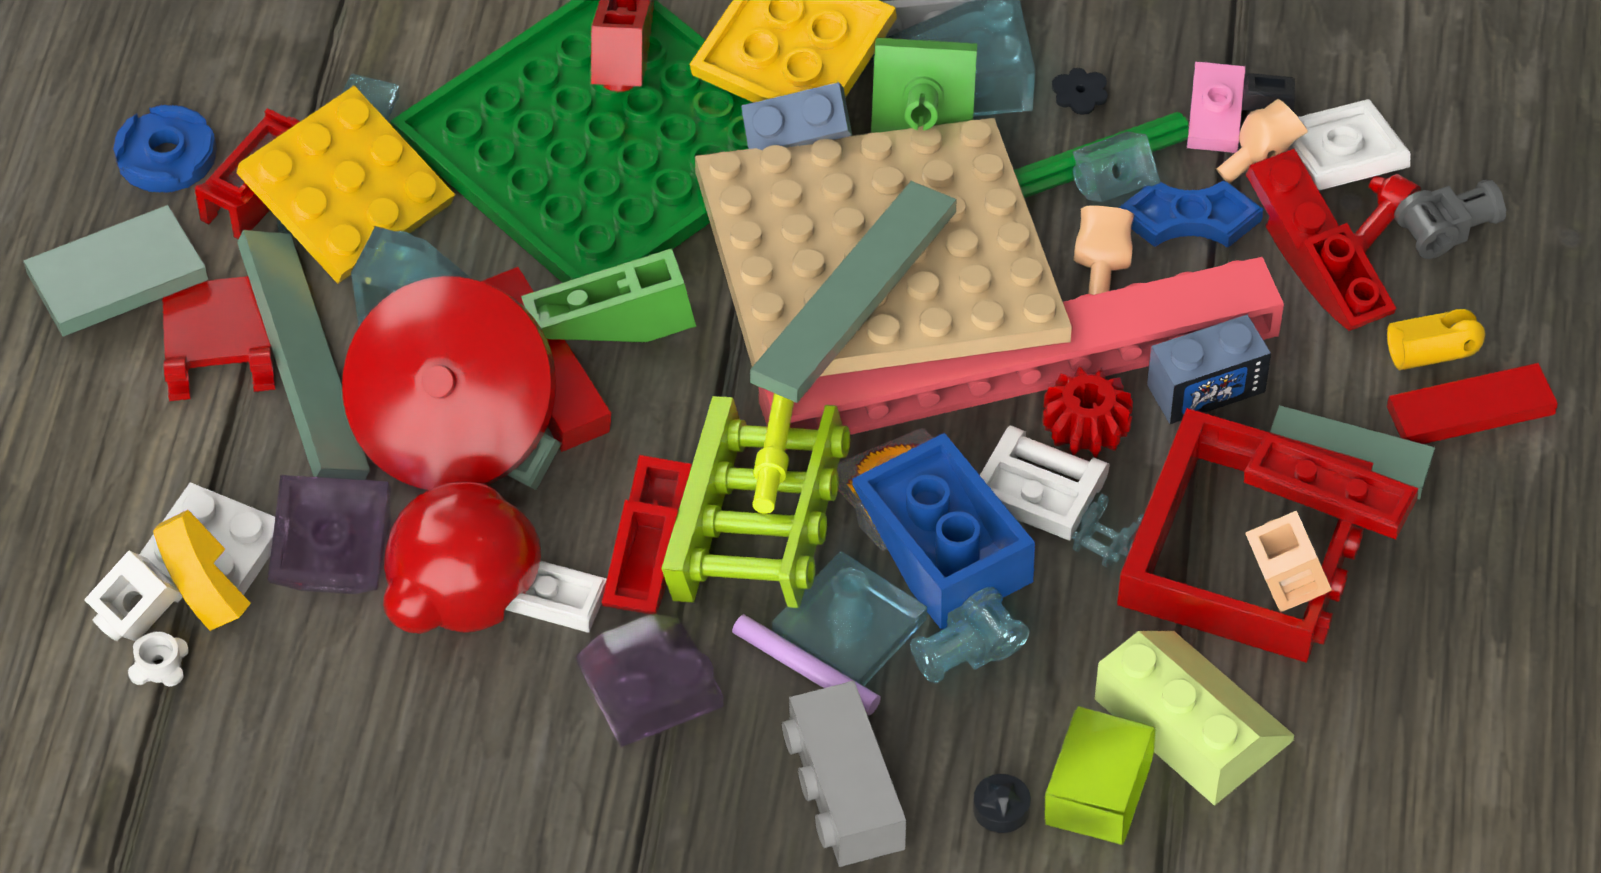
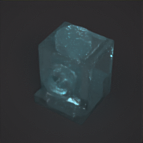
[1073,132,1160,202]

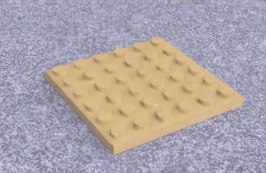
[695,118,1072,376]

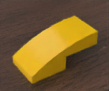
[153,510,251,631]

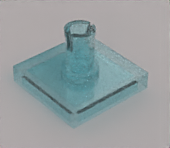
[772,551,927,686]

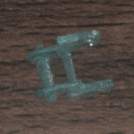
[1072,493,1144,567]

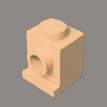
[1245,511,1332,613]

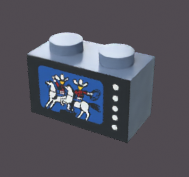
[1147,314,1271,424]

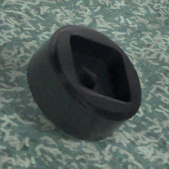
[973,774,1031,833]

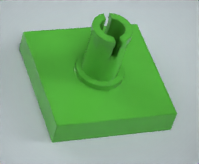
[871,38,978,133]

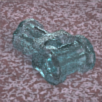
[910,587,1030,684]

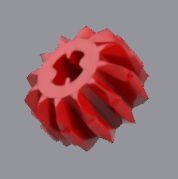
[1042,366,1133,458]

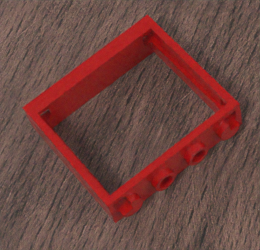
[1117,408,1374,663]

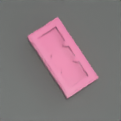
[1187,62,1245,153]

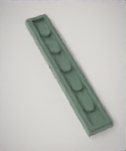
[750,181,957,403]
[237,230,370,482]

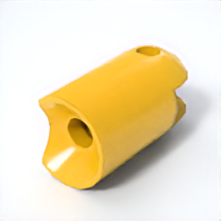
[1387,309,1486,370]

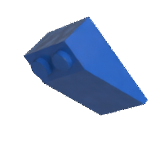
[852,433,1035,630]

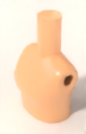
[1216,99,1308,184]
[1074,206,1134,295]

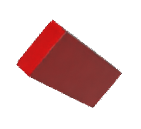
[1387,363,1558,444]
[1244,432,1419,540]

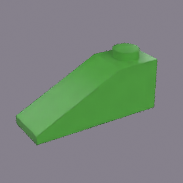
[521,248,696,342]

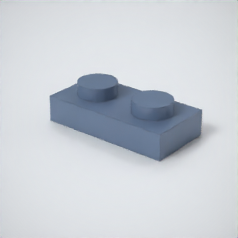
[741,82,852,150]

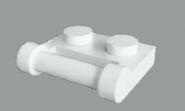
[980,425,1110,541]

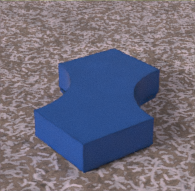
[1119,180,1264,248]

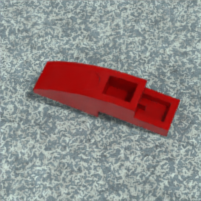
[1246,148,1397,331]

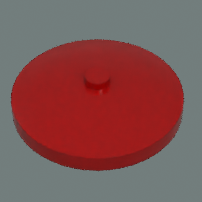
[342,276,556,490]

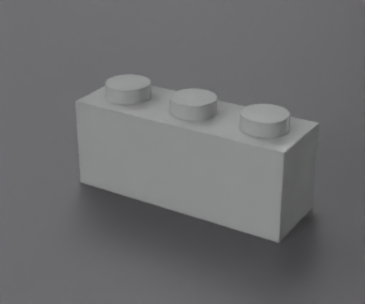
[782,681,906,867]

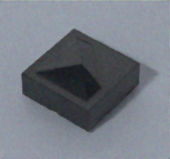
[1243,73,1295,112]

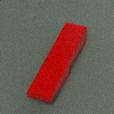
[480,267,612,452]

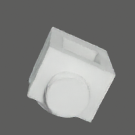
[84,551,183,641]

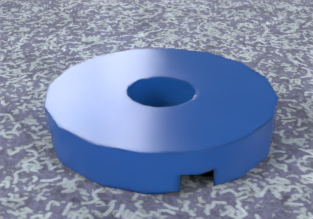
[113,105,217,193]

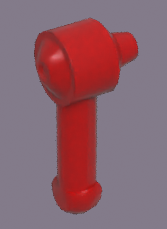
[1354,174,1421,254]

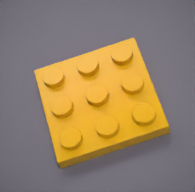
[690,0,897,103]
[236,85,455,284]

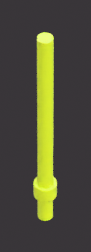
[753,393,794,514]

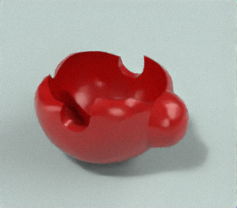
[383,482,541,634]

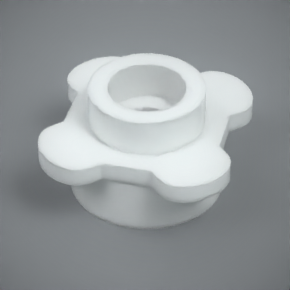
[128,632,188,686]

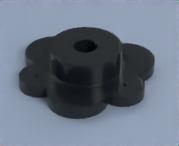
[1052,68,1108,115]

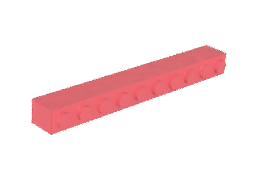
[759,257,1284,450]

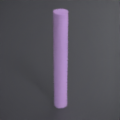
[732,614,881,715]

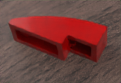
[602,455,692,615]

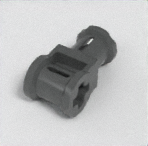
[1394,179,1506,259]

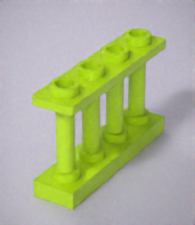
[661,396,850,608]

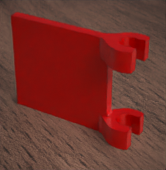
[162,276,275,401]

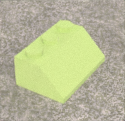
[1095,631,1294,806]

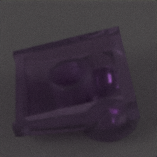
[268,475,392,594]
[576,614,723,747]

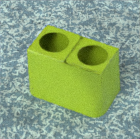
[1045,706,1155,845]

